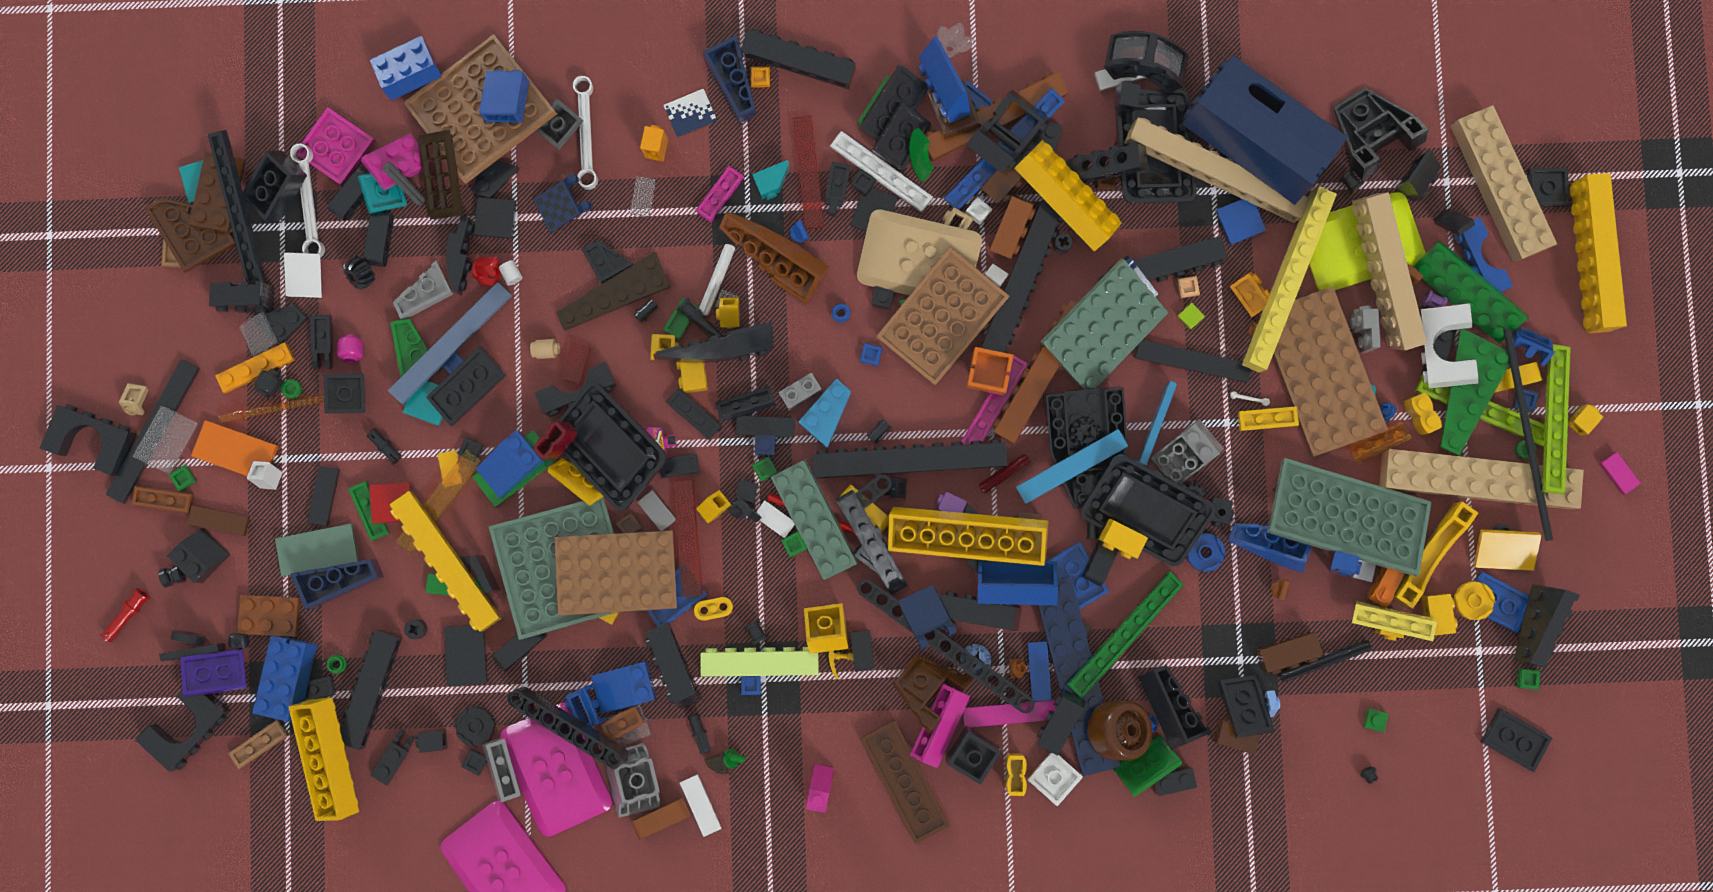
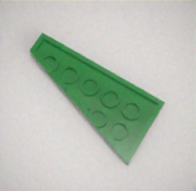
[1440,329,1510,456]

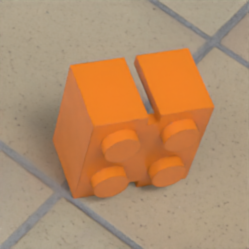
[966,347,1014,395]

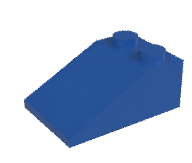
[476,430,546,498]
[591,661,657,714]

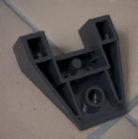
[1333,87,1429,181]

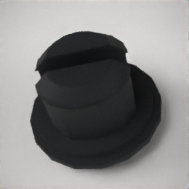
[1360,766,1378,784]

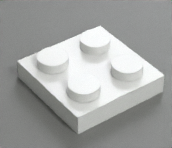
[1027,752,1083,806]

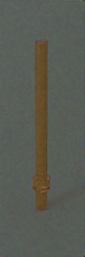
[219,395,324,423]

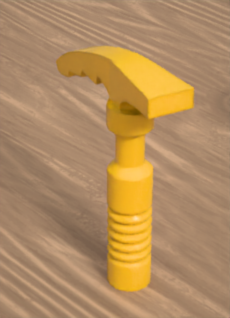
[829,651,854,679]

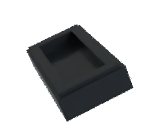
[1433,208,1475,236]
[660,453,700,479]
[850,630,875,672]

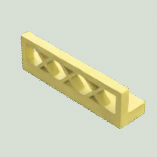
[1352,601,1437,641]

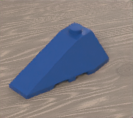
[1228,523,1312,573]

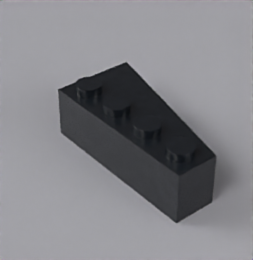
[1514,584,1580,668]
[645,623,703,709]
[1139,665,1212,750]

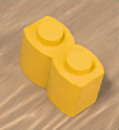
[1404,393,1442,435]
[1005,753,1027,796]

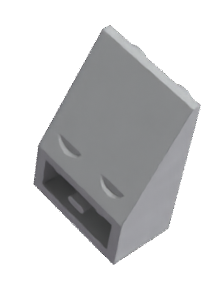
[1151,419,1224,484]

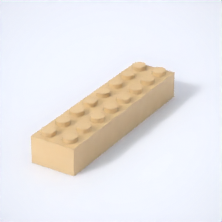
[1450,105,1557,263]
[1352,192,1427,350]

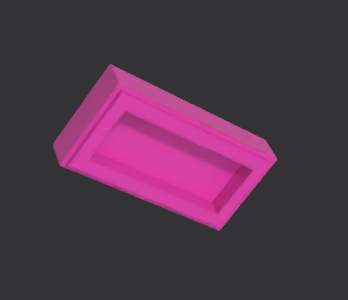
[1599,452,1640,495]

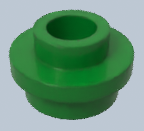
[327,654,347,674]

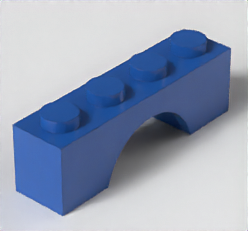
[1454,217,1513,292]

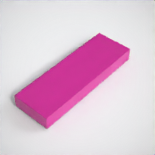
[695,166,744,223]

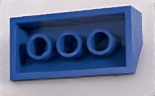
[918,36,971,123]

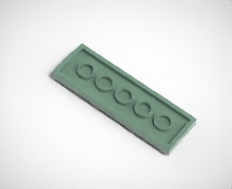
[771,459,859,580]

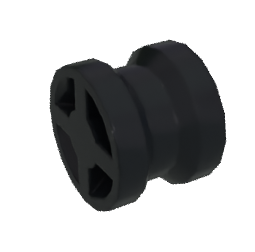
[404,620,428,639]

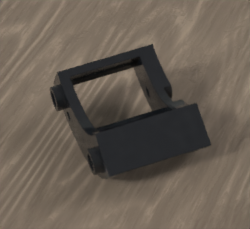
[966,90,1049,174]

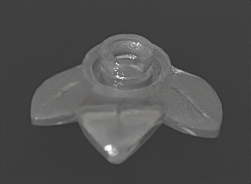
[937,23,974,58]

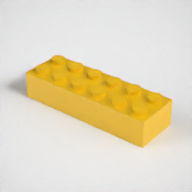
[1015,140,1122,251]
[288,697,359,821]

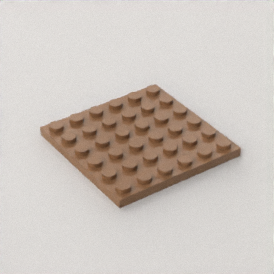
[404,34,557,184]

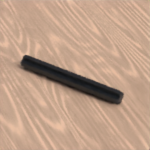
[1279,640,1372,682]

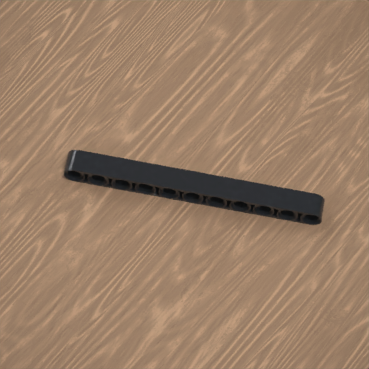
[857,580,1034,714]

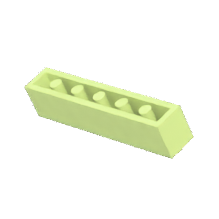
[701,647,819,677]

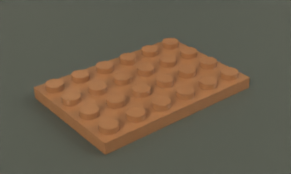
[876,247,1009,385]
[555,531,677,616]

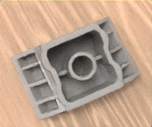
[605,743,660,818]

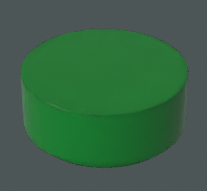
[281,379,303,399]
[1514,440,1536,459]

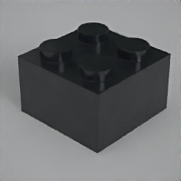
[323,374,365,414]
[945,726,1002,785]

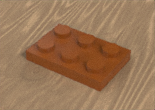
[237,595,301,637]

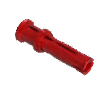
[100,588,151,642]

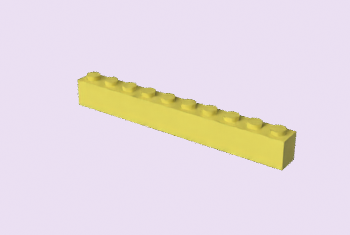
[1242,186,1337,372]

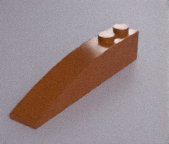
[719,212,830,304]

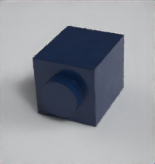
[755,435,776,456]

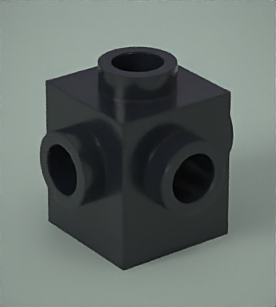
[1209,497,1234,527]

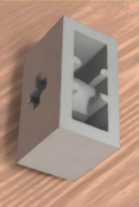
[779,373,822,411]

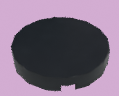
[455,707,495,746]

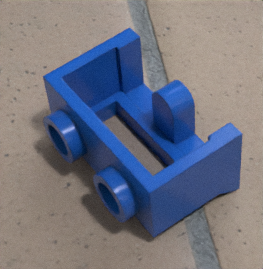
[1512,327,1555,366]
[1330,551,1362,578]
[565,684,607,727]

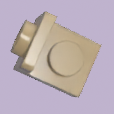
[119,383,149,415]

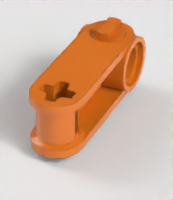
[1367,567,1405,608]

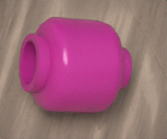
[337,334,364,364]

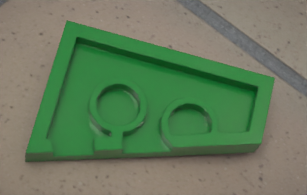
[390,318,440,377]

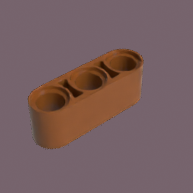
[631,797,691,840]

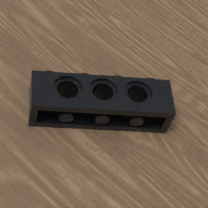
[1067,142,1148,184]

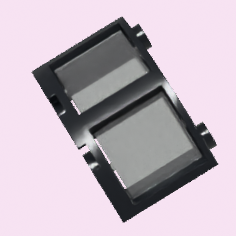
[1104,31,1189,93]

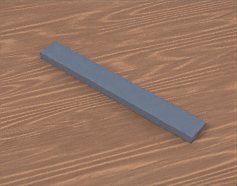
[388,282,512,405]

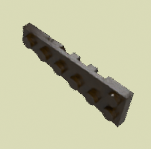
[556,252,670,331]

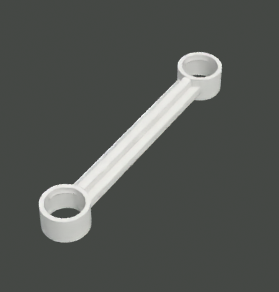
[573,76,598,190]
[290,144,325,258]

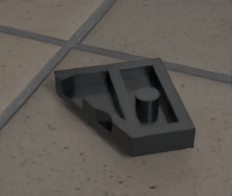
[472,161,519,198]
[582,240,633,283]
[254,304,309,345]

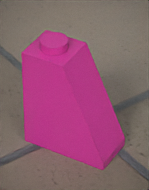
[806,764,834,813]

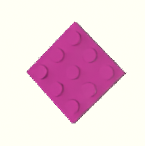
[296,107,376,186]

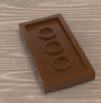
[189,152,246,233]

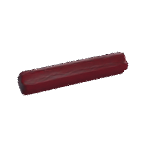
[979,454,1030,493]

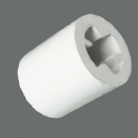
[499,260,523,285]

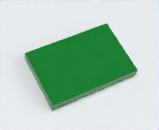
[1113,735,1183,797]

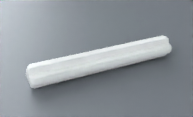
[699,244,735,316]

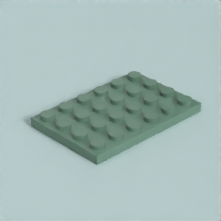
[1041,259,1168,389]

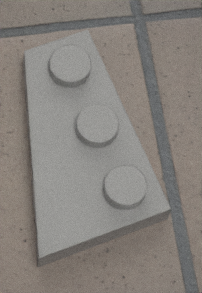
[393,261,454,320]

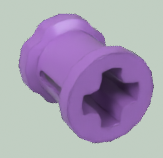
[1421,290,1448,308]

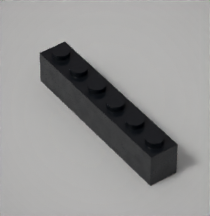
[740,29,856,90]
[1108,236,1228,283]
[340,629,403,750]

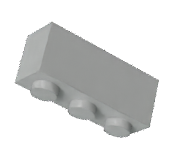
[482,738,521,802]

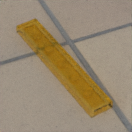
[396,450,483,553]

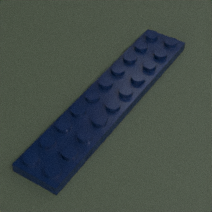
[1038,577,1121,776]

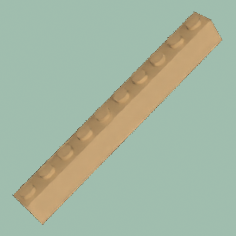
[1124,118,1309,223]

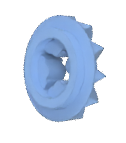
[960,644,991,675]

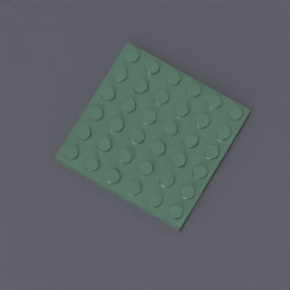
[489,497,617,640]

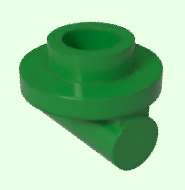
[723,749,745,769]

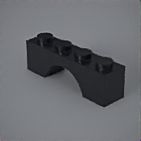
[535,362,617,417]

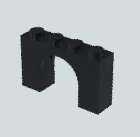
[40,404,137,476]
[135,689,231,772]

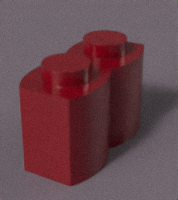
[533,421,577,460]

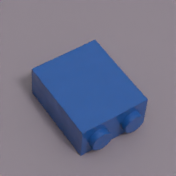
[479,70,529,123]

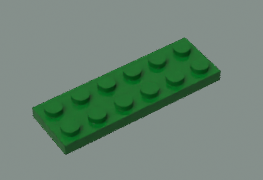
[1412,240,1529,344]

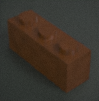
[1256,632,1323,675]

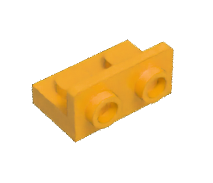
[1230,272,1270,317]

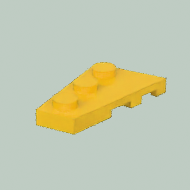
[548,458,604,506]

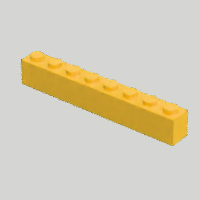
[389,491,502,632]

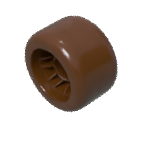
[1087,700,1152,761]

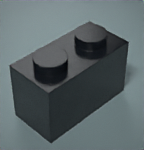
[1153,765,1197,796]

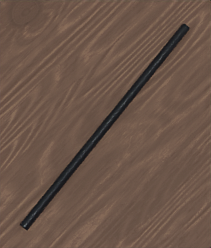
[1503,329,1553,541]

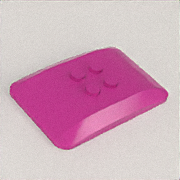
[500,702,613,837]
[441,801,566,892]

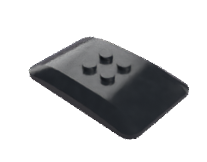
[1116,89,1197,203]
[558,382,667,510]
[1081,454,1216,566]

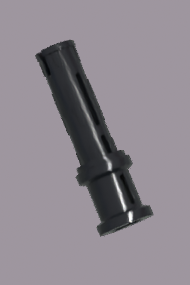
[676,298,724,338]

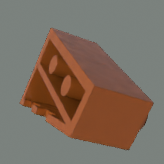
[990,194,1036,259]

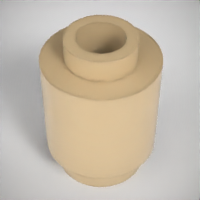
[530,339,560,359]

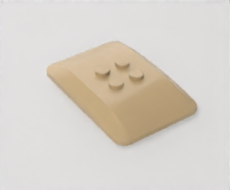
[857,209,982,295]

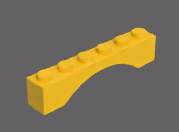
[1393,502,1478,609]

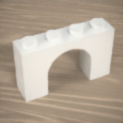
[1420,304,1478,388]

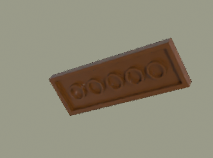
[860,720,950,844]

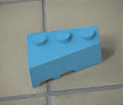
[798,379,851,449]

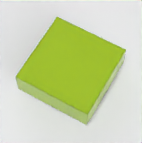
[1177,303,1205,330]

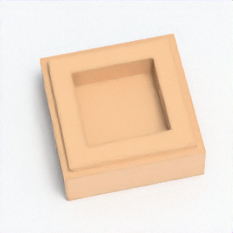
[1177,276,1200,299]

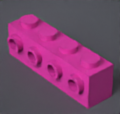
[910,684,970,768]

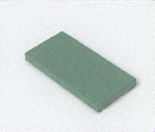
[275,524,359,577]

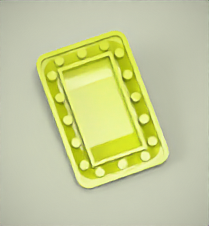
[1309,192,1426,291]

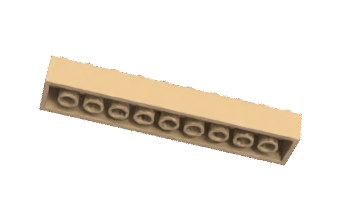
[1379,449,1584,510]

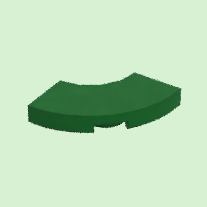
[910,128,934,182]

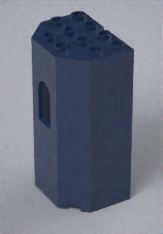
[1183,55,1348,205]

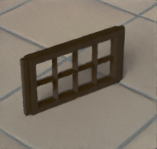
[417,130,463,220]

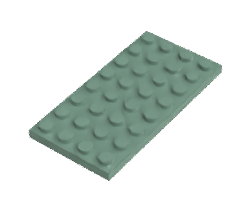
[1267,458,1431,577]

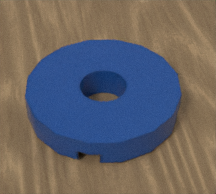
[1186,533,1225,572]

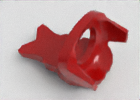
[472,257,500,286]

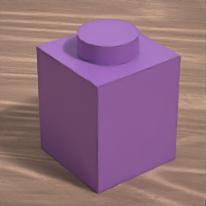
[936,492,967,513]

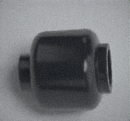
[253,368,284,398]

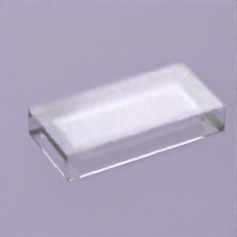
[630,176,656,218]

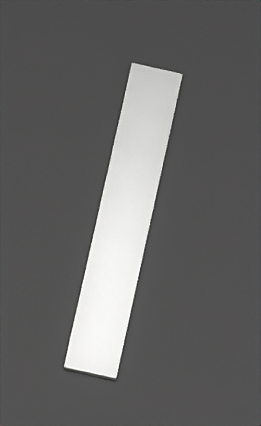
[830,131,933,213]

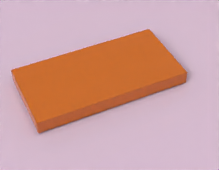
[191,420,279,476]

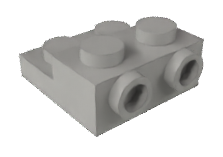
[1349,306,1380,353]

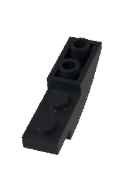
[446,215,474,296]

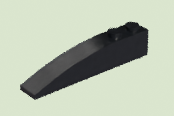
[653,322,773,363]

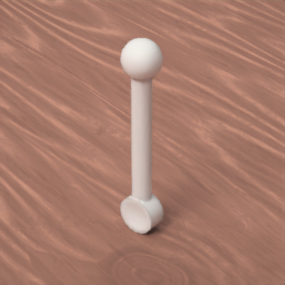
[1230,391,1270,406]

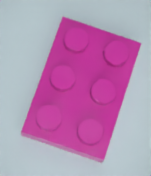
[361,133,433,191]

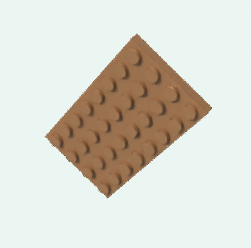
[1258,286,1388,457]

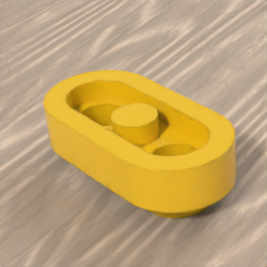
[694,597,733,620]

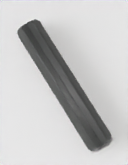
[383,162,425,205]

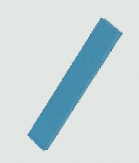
[1137,381,1177,465]
[1016,429,1128,504]

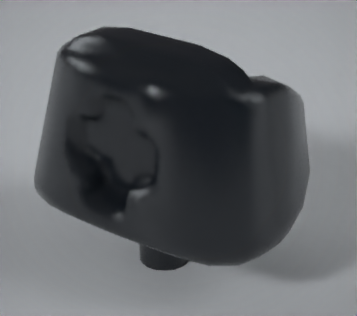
[228,634,250,650]

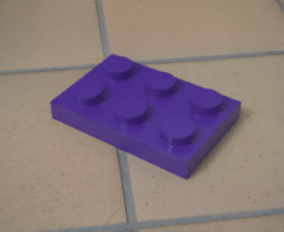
[180,649,247,697]

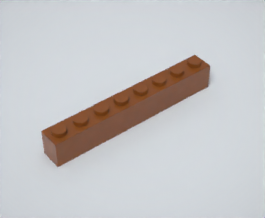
[924,72,1069,162]
[992,300,1077,445]

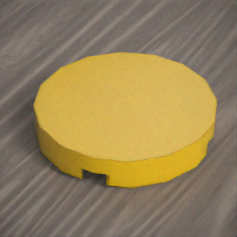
[1454,581,1495,620]

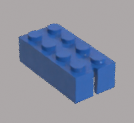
[978,560,1058,606]
[252,636,317,722]

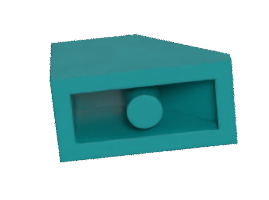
[752,160,790,200]

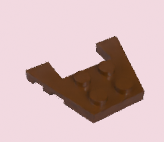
[893,655,973,734]

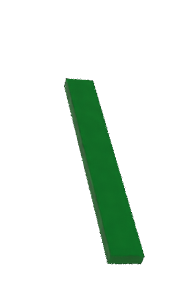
[1066,571,1184,698]

